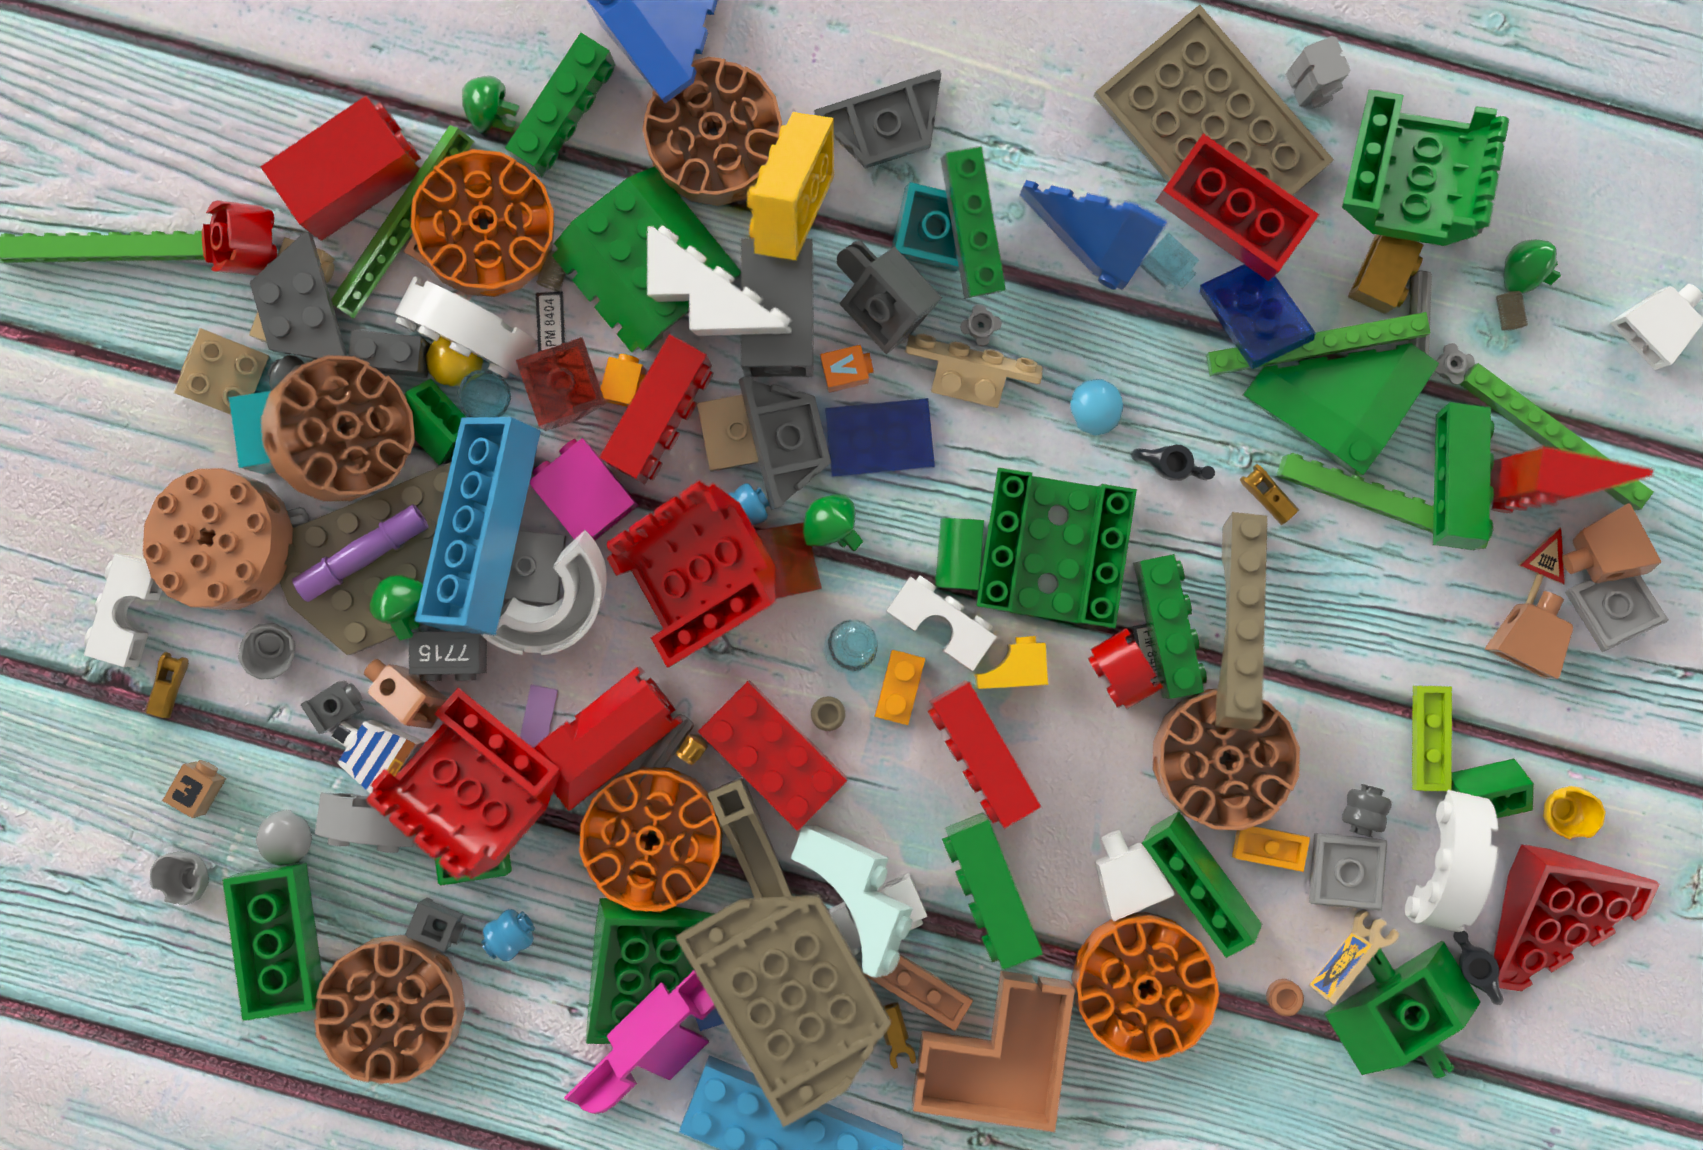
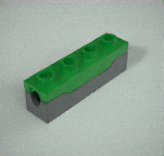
[940,146,1006,299]

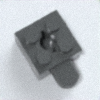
[837,241,942,354]

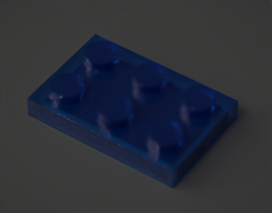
[1200,264,1316,369]
[825,398,935,478]

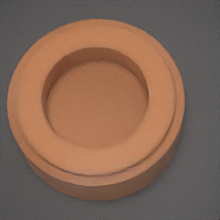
[1266,979,1304,1016]

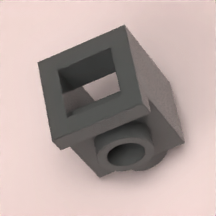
[300,681,364,734]
[405,898,466,951]

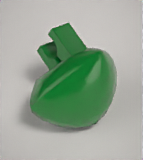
[462,76,520,134]
[1504,239,1561,295]
[803,494,863,551]
[369,575,423,641]

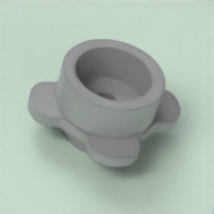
[960,305,1002,346]
[1434,343,1475,385]

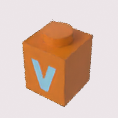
[820,344,874,393]

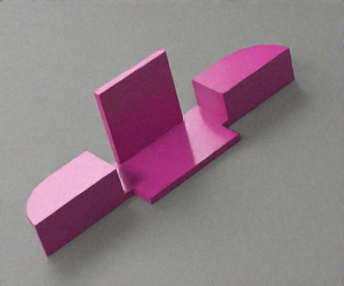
[564,970,715,1114]

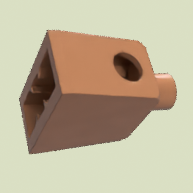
[1562,503,1662,583]
[1485,591,1573,679]
[364,659,448,729]

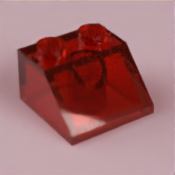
[516,337,606,432]
[756,522,822,600]

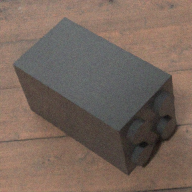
[741,236,814,377]

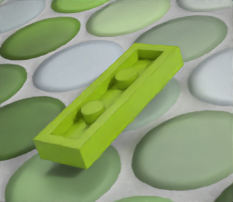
[1412,685,1452,791]

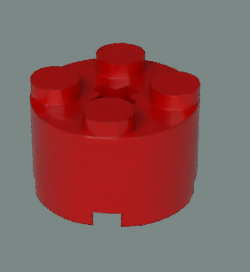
[202,200,277,275]
[1088,628,1163,709]

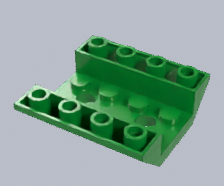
[976,467,1137,628]

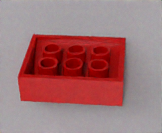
[1490,447,1654,513]

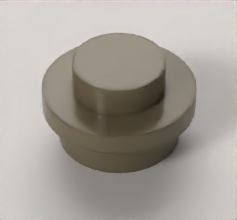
[811,696,846,731]

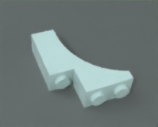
[791,825,913,978]

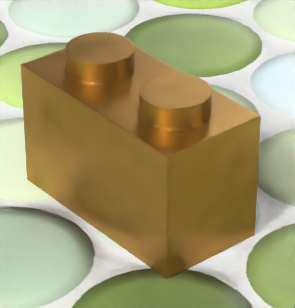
[1348,235,1424,314]

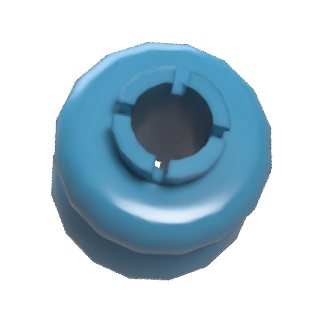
[728,483,770,525]
[481,909,535,961]

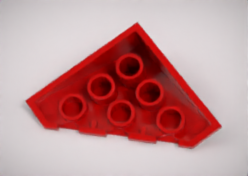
[1494,844,1660,992]

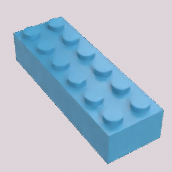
[415,417,541,636]
[679,1055,904,1150]

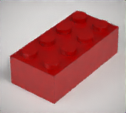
[1155,133,1320,281]
[599,334,714,485]
[698,680,848,831]
[927,680,1041,829]

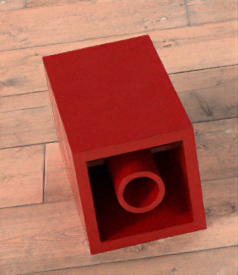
[260,95,422,241]

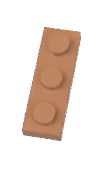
[865,953,973,1031]

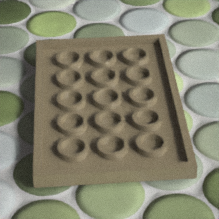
[1094,4,1334,196]

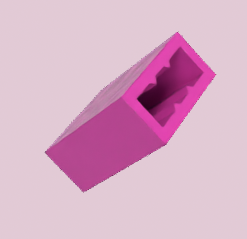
[529,438,639,541]

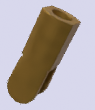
[1239,464,1299,525]
[145,652,189,718]
[675,735,708,765]

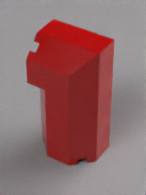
[534,667,683,811]

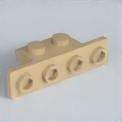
[905,334,1043,408]

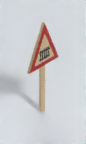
[1519,527,1565,605]

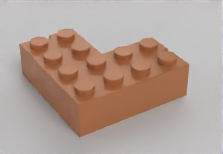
[912,971,1075,1132]

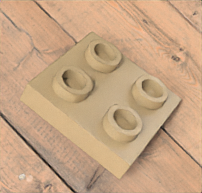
[173,328,269,414]

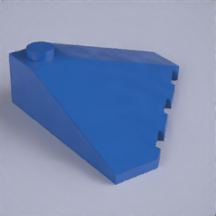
[587,0,718,103]
[1020,180,1168,290]

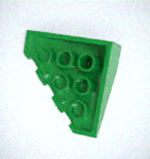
[1242,343,1439,476]
[586,898,715,1044]

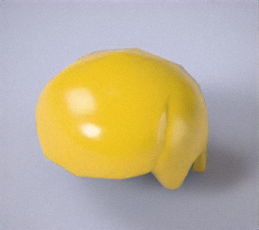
[426,336,484,386]
[1543,786,1606,840]

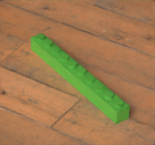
[331,125,474,319]
[0,231,205,263]
[1206,312,1431,376]
[1459,363,1654,510]
[1276,453,1488,550]

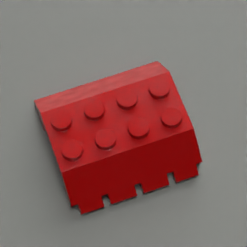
[606,480,776,668]
[366,688,561,880]

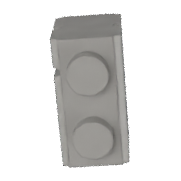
[1286,36,1351,108]

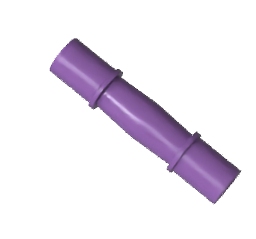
[292,504,429,602]

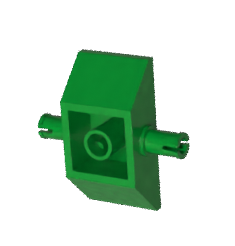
[1324,941,1481,1078]

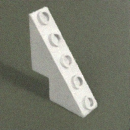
[647,225,791,336]

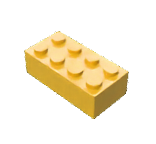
[747,112,834,260]

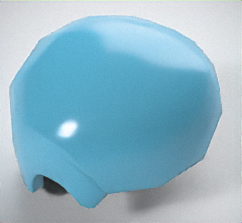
[1070,379,1123,436]

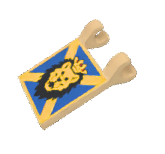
[1309,910,1399,1005]

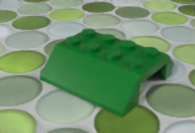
[1342,89,1510,246]
[552,166,741,353]

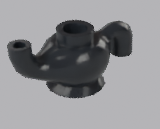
[1131,444,1215,481]
[1453,930,1504,1005]

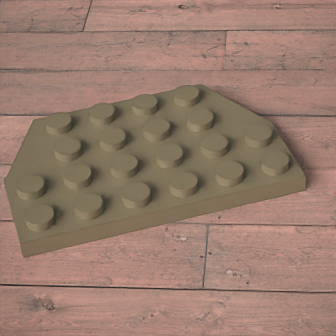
[280,462,451,655]
[676,895,891,1127]

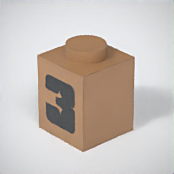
[162,760,226,818]

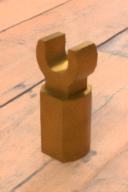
[883,1002,916,1069]

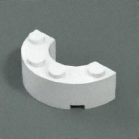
[395,277,538,379]
[481,530,607,655]
[1405,790,1498,932]

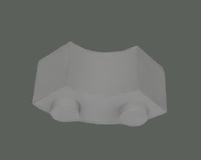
[315,793,415,853]

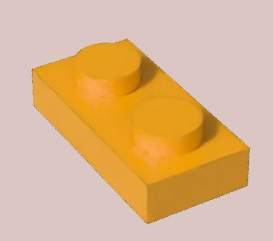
[874,650,926,725]
[1232,826,1310,872]

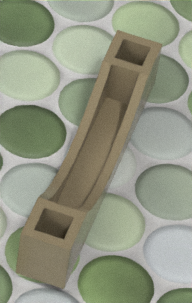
[1216,512,1268,730]
[708,777,793,898]

